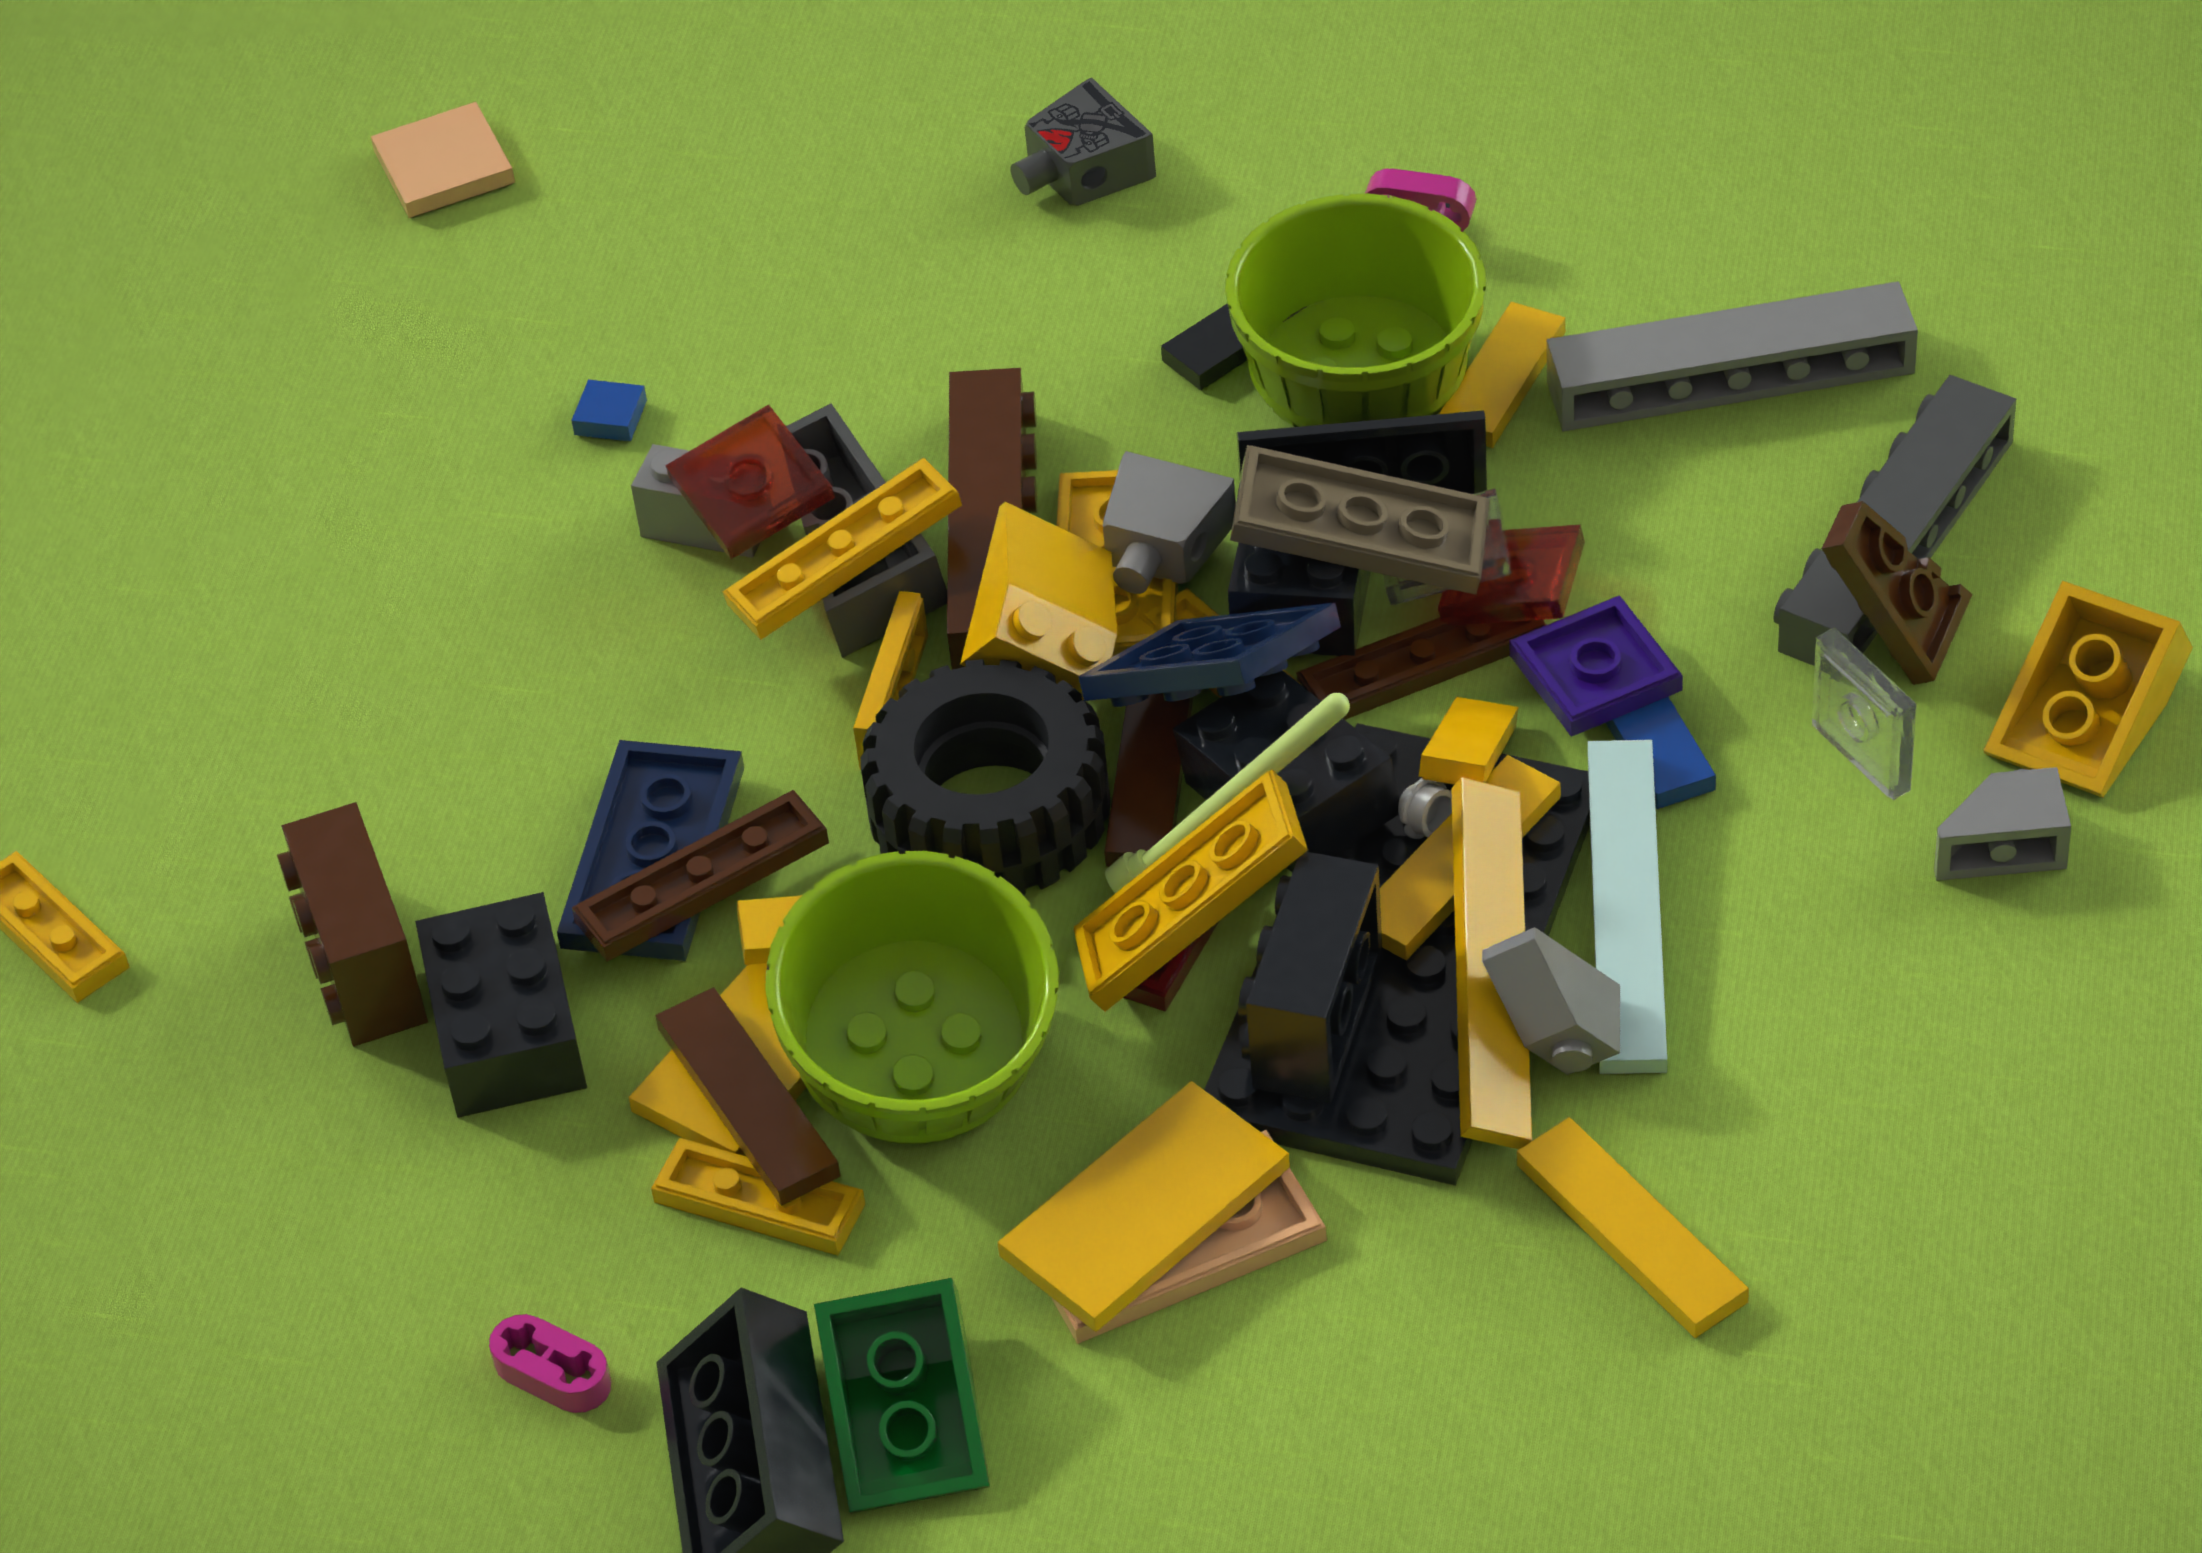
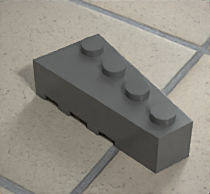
[778,403,947,658]

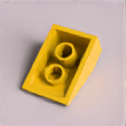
[960,502,1117,700]
[1983,581,2193,798]

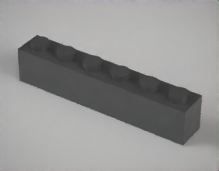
[1773,375,2017,678]

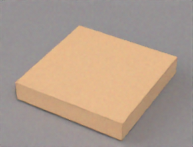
[371,102,515,218]

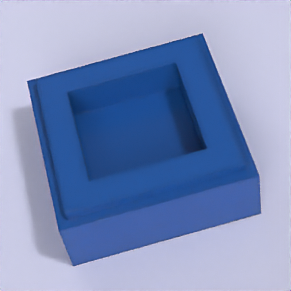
[571,379,647,441]

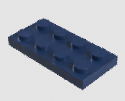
[557,740,744,961]

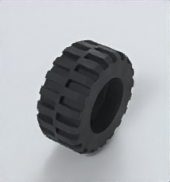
[860,659,1111,896]

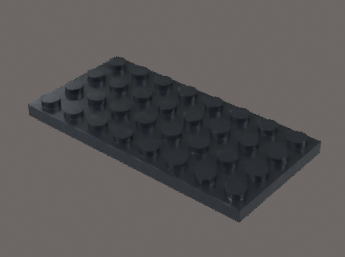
[1204,723,1590,1186]

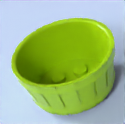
[1225,193,1486,427]
[765,851,1059,1144]

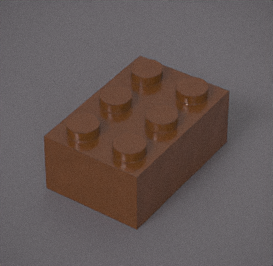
[277,802,428,1047]

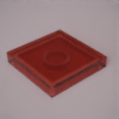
[665,405,835,559]
[1438,524,1585,625]

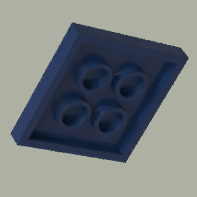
[1078,603,1341,707]

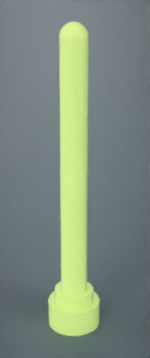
[1105,693,1350,893]

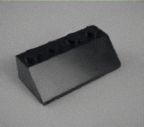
[1236,410,1487,498]
[656,1287,844,1553]

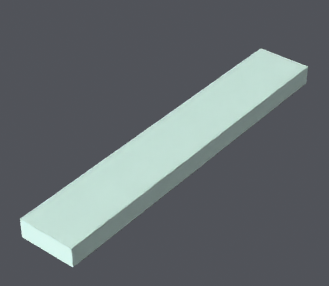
[1587,740,1667,1074]

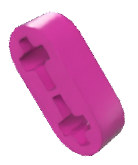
[1365,168,1477,232]
[489,1314,611,1413]

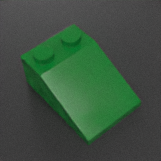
[814,1278,990,1514]

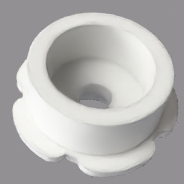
[1398,778,1452,839]

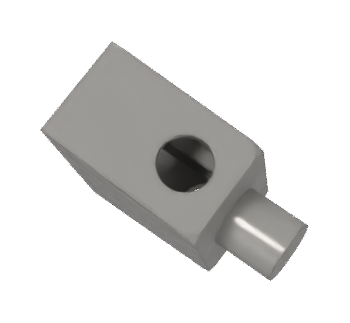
[1103,451,1236,594]

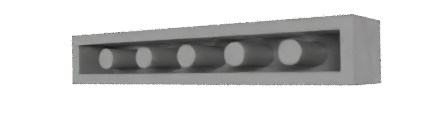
[1546,281,1918,432]

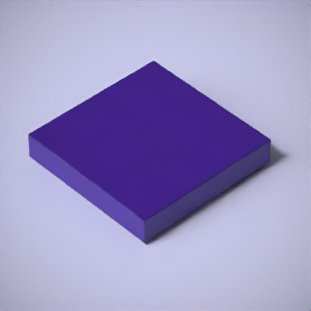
[1509,595,1683,737]

